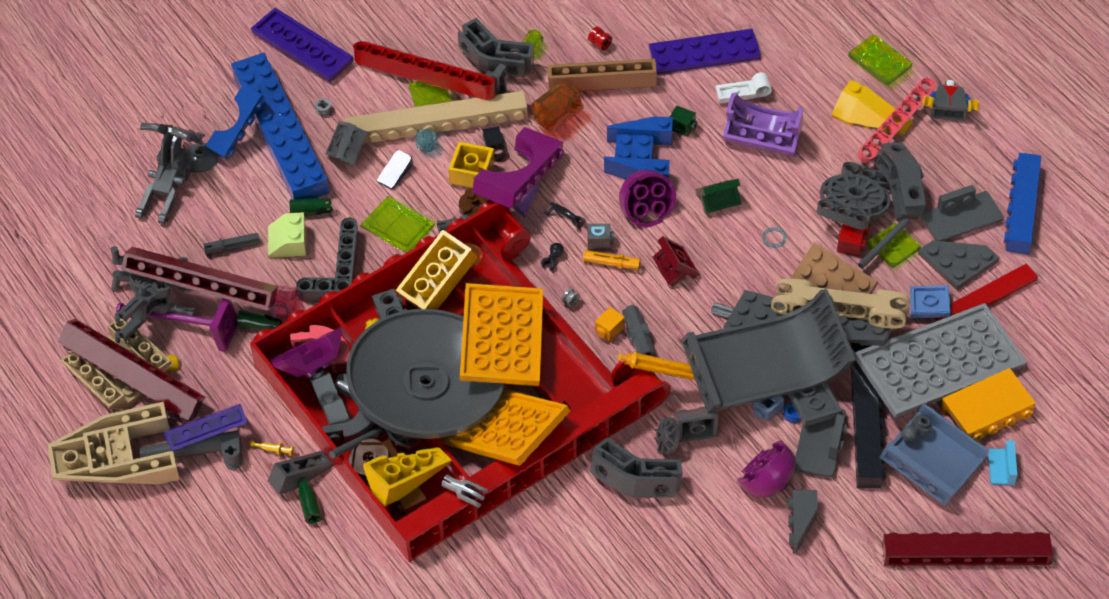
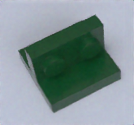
[695,179,741,214]

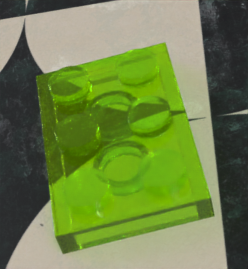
[848,34,913,86]

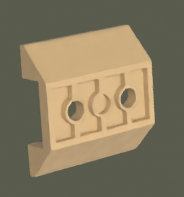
[61,318,171,409]

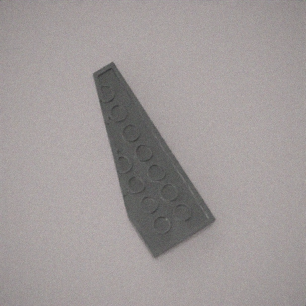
[723,290,891,346]

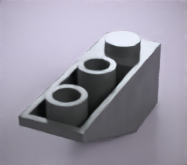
[788,490,818,553]

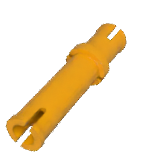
[583,250,641,271]

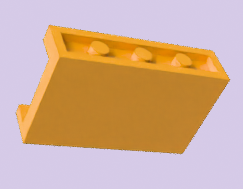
[940,368,1036,442]

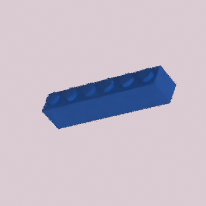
[1003,152,1041,254]

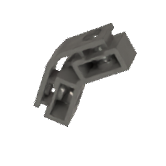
[458,17,534,77]
[876,142,926,220]
[590,438,683,498]

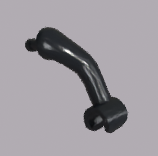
[545,202,586,228]

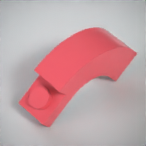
[290,325,350,373]

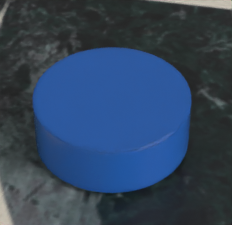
[783,403,801,423]

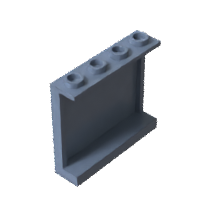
[879,403,989,506]

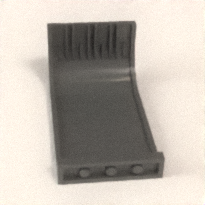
[681,289,855,413]

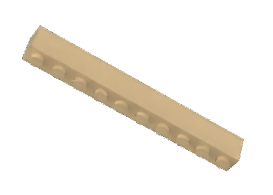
[344,91,528,144]

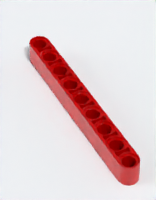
[353,41,496,100]

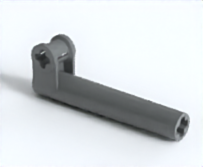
[140,430,242,469]

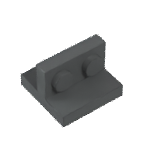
[325,121,368,166]

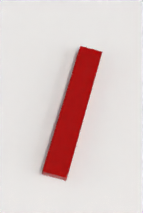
[935,263,1038,321]

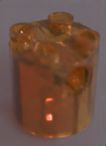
[531,81,584,131]

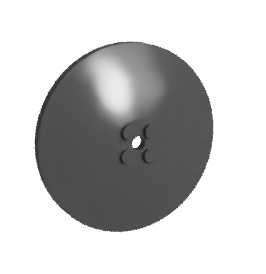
[346,309,505,439]

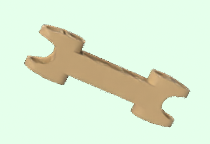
[771,278,910,329]

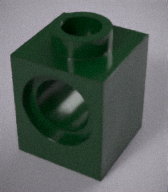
[669,105,698,137]

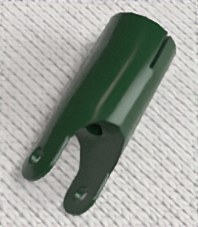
[289,198,333,215]
[236,310,283,331]
[298,478,323,524]

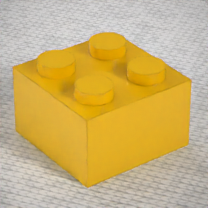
[448,142,495,188]

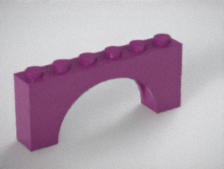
[472,127,564,208]

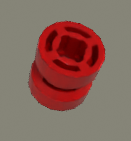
[588,26,613,51]

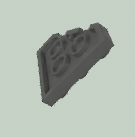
[918,240,1000,290]

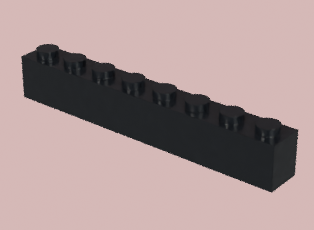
[851,343,886,488]

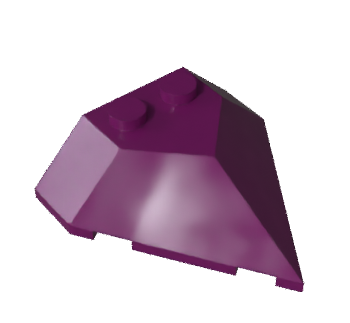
[270,328,342,377]

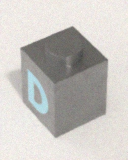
[587,224,614,250]

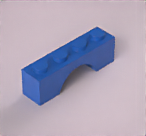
[205,83,265,159]

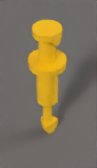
[250,440,295,456]

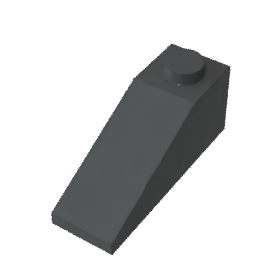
[268,451,333,494]

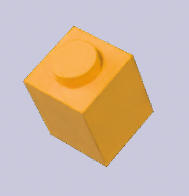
[595,307,625,342]

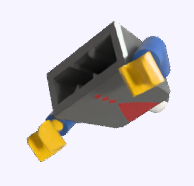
[922,80,979,121]

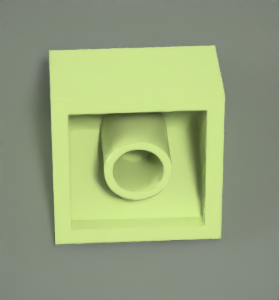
[268,212,306,258]

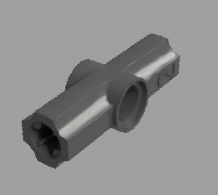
[622,305,655,356]

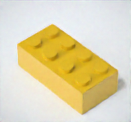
[396,230,478,310]

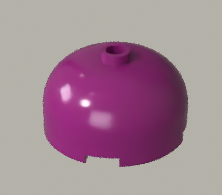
[619,170,676,227]
[737,440,796,498]

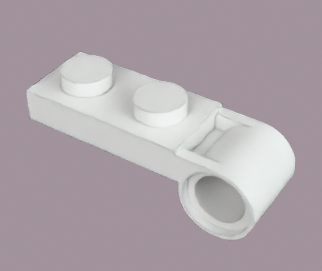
[715,72,772,104]

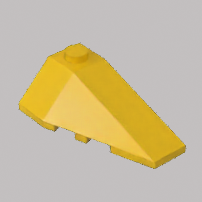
[831,79,913,136]
[363,447,452,506]

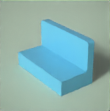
[988,440,1018,485]

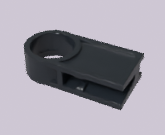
[482,126,506,161]

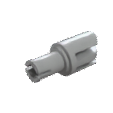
[442,475,488,508]

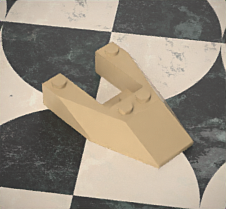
[48,402,180,484]

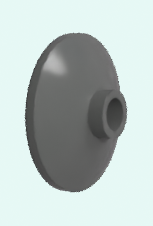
[185,143,218,173]

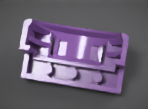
[723,93,804,157]

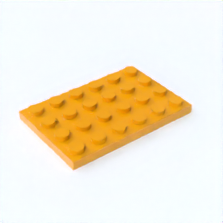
[460,283,543,386]
[438,389,570,466]

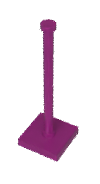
[116,298,237,352]

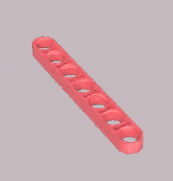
[858,78,935,163]

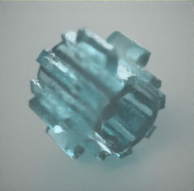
[415,129,438,153]

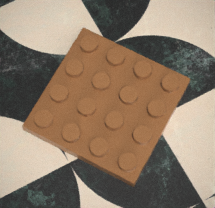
[783,242,879,294]

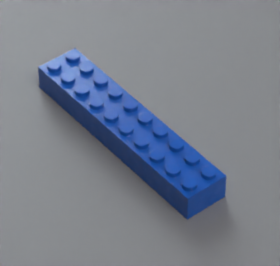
[231,52,329,199]

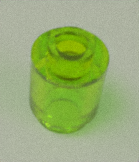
[522,30,544,54]

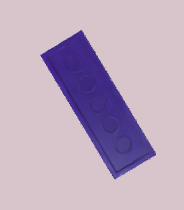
[251,8,353,82]
[649,28,761,75]

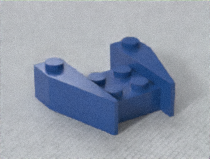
[604,116,673,179]

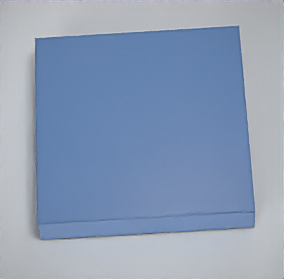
[910,285,950,318]

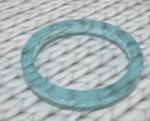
[762,227,786,248]

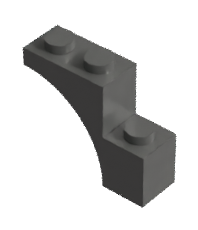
[306,367,350,425]

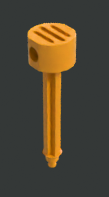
[618,351,695,381]

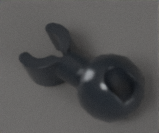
[541,242,564,271]

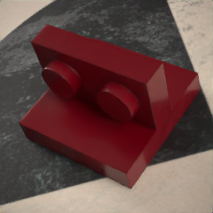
[652,236,700,286]

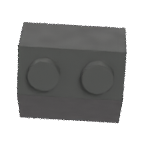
[674,407,718,442]

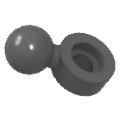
[901,415,932,442]

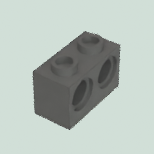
[372,289,406,319]

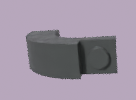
[322,409,378,444]

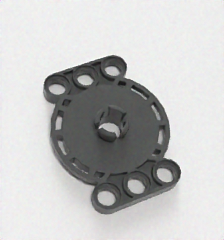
[816,162,891,229]

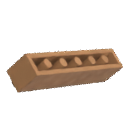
[547,59,657,93]

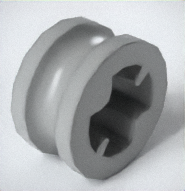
[315,98,332,116]
[561,288,580,308]

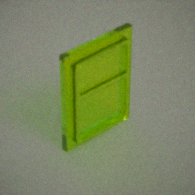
[360,196,435,253]

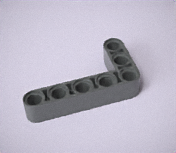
[296,217,359,303]

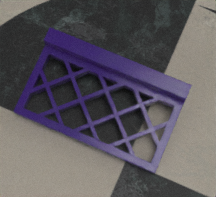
[162,403,248,451]

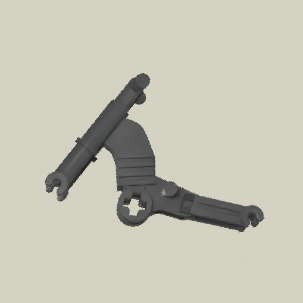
[135,123,205,225]
[111,246,188,343]

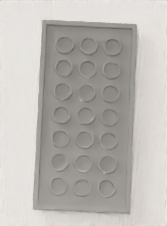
[855,303,1027,418]

